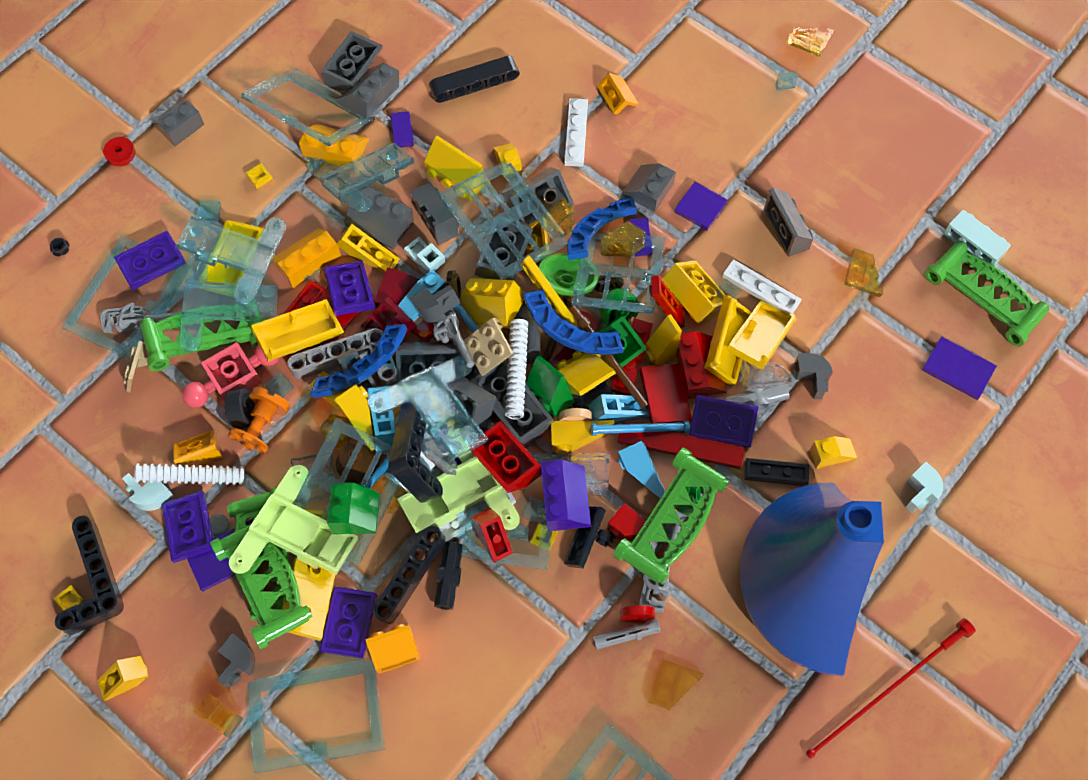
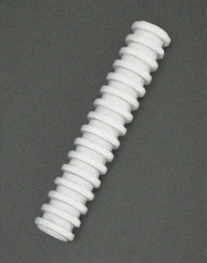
[505,319,528,419]
[134,463,244,485]

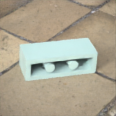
[944,210,1011,266]

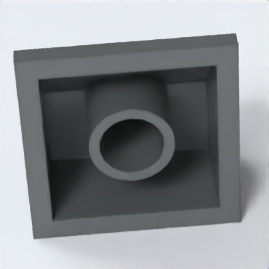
[151,100,204,146]
[622,163,676,212]

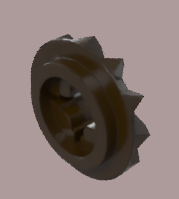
[446,270,461,299]
[594,272,624,294]

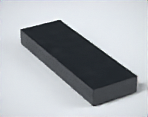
[744,458,809,486]
[564,506,606,569]

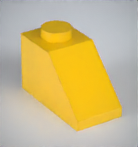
[493,143,522,181]
[810,436,857,469]
[97,656,148,701]

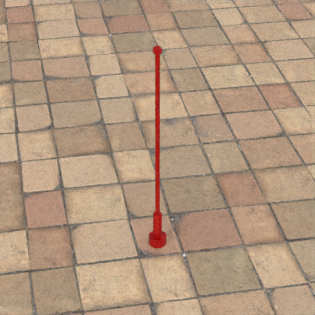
[806,618,976,758]

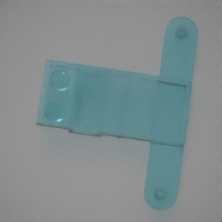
[306,143,414,212]
[176,216,287,304]
[180,250,278,352]
[368,357,488,459]

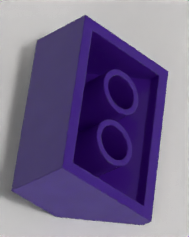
[541,460,591,532]

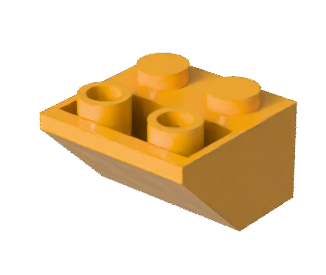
[365,624,421,674]

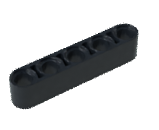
[429,56,520,103]
[373,526,446,624]

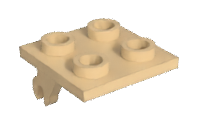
[463,318,513,376]
[124,341,148,392]

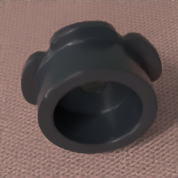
[50,238,70,257]
[595,529,615,548]

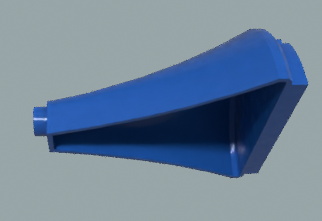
[739,483,884,676]

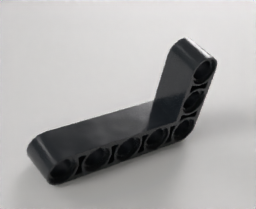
[388,390,443,503]
[55,516,124,635]

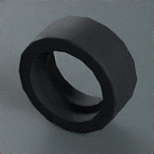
[225,389,256,429]

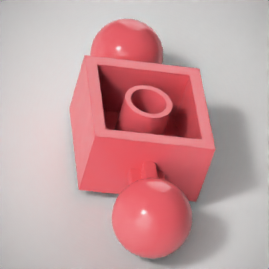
[182,342,280,408]

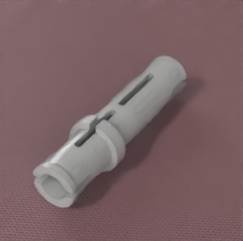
[593,619,661,650]

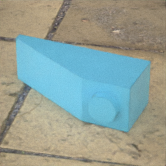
[398,269,447,321]
[368,386,396,452]
[589,394,650,423]
[618,441,665,499]

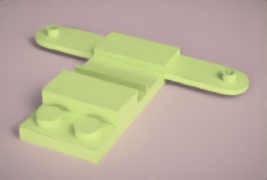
[397,425,520,536]
[229,465,358,575]

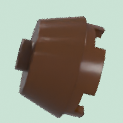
[335,442,377,483]

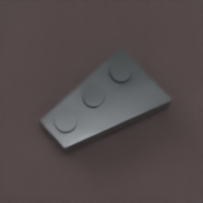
[409,182,460,245]
[431,372,497,435]

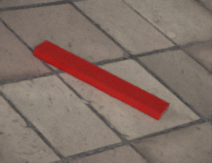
[617,422,745,469]

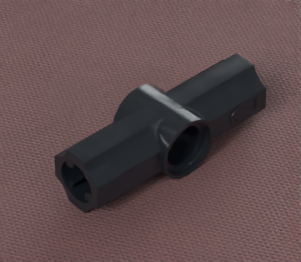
[434,541,464,610]

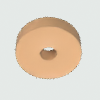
[559,408,592,421]

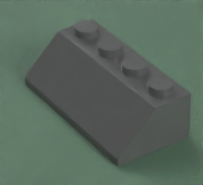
[395,341,480,389]
[471,360,553,448]

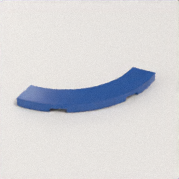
[567,197,637,260]
[523,290,623,355]
[311,324,407,398]

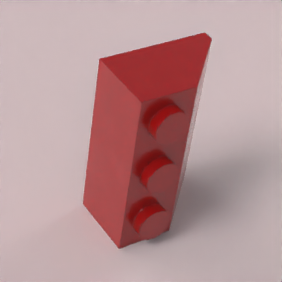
[676,331,727,399]
[467,421,542,493]

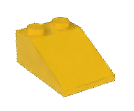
[555,351,616,396]

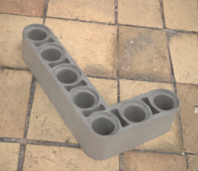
[288,328,398,388]

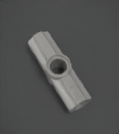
[725,381,790,411]

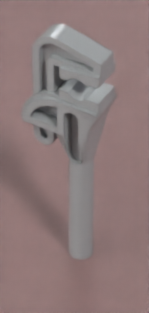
[100,303,182,333]
[432,309,474,368]
[639,525,681,613]

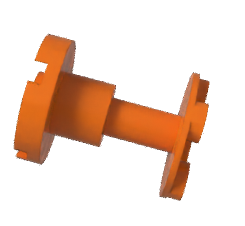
[227,387,290,454]

